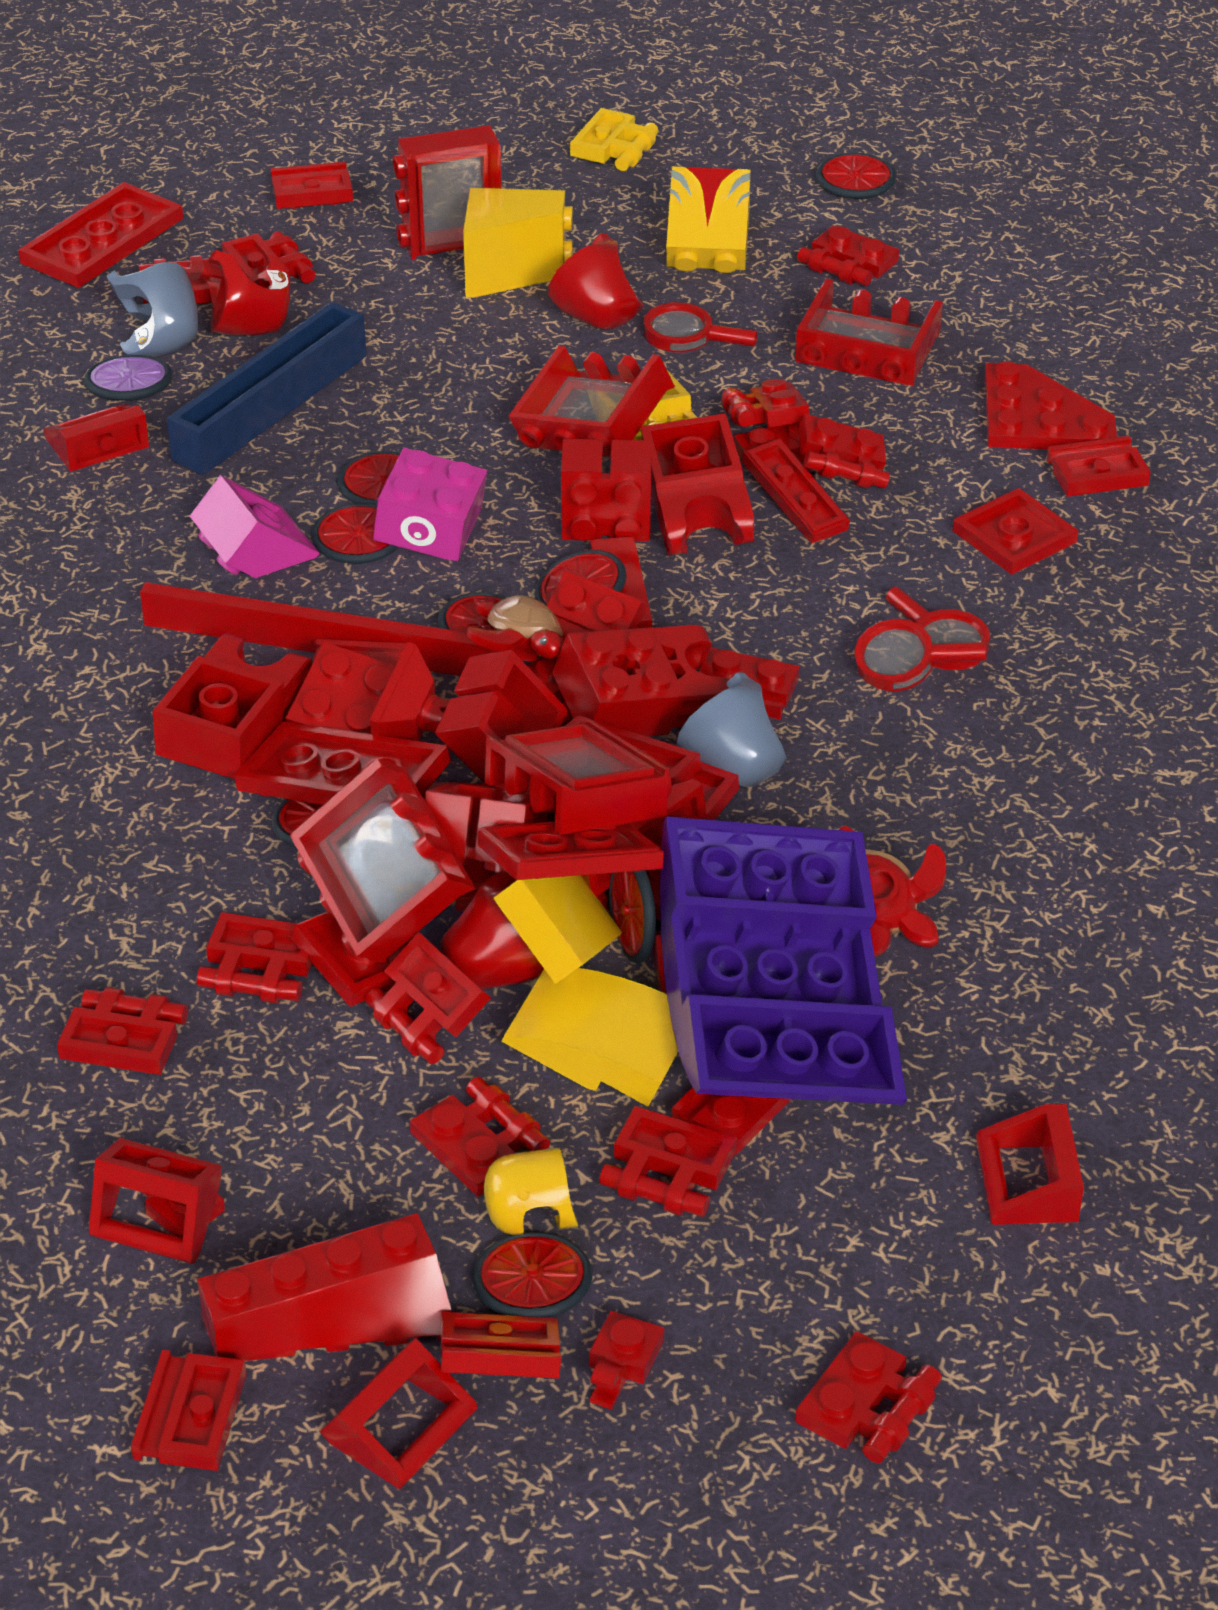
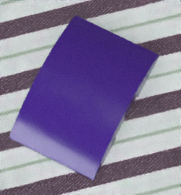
[660,817,907,1105]

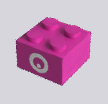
[373,447,487,561]

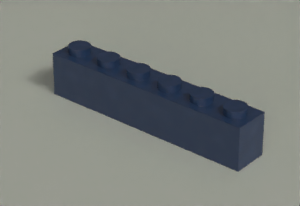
[167,302,367,475]

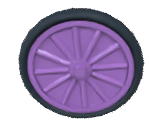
[84,355,172,400]

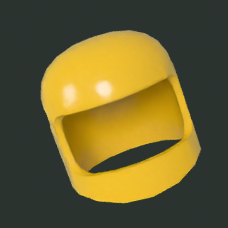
[484,1148,578,1235]

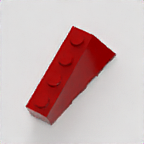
[197,1213,452,1361]

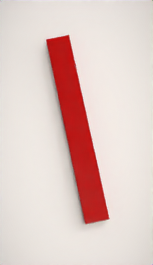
[140,582,496,676]

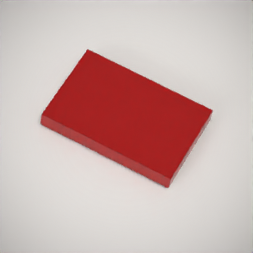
[477,822,664,880]

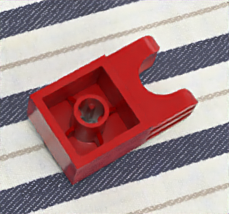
[641,413,755,556]
[552,625,730,737]
[152,633,312,779]

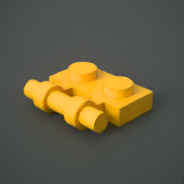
[570,108,659,171]

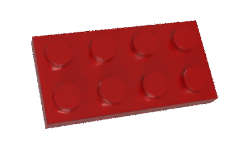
[18,182,183,288]
[233,721,451,805]

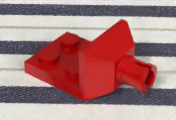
[286,642,449,741]

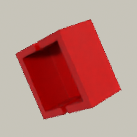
[561,439,652,541]
[435,650,568,787]
[425,782,547,872]

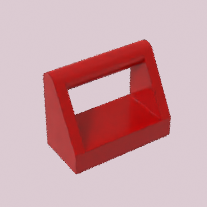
[44,404,149,472]
[976,1104,1084,1225]
[89,1138,222,1265]
[319,1338,478,1489]

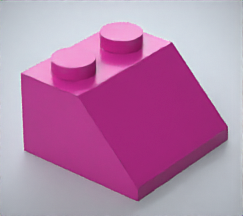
[190,475,319,578]

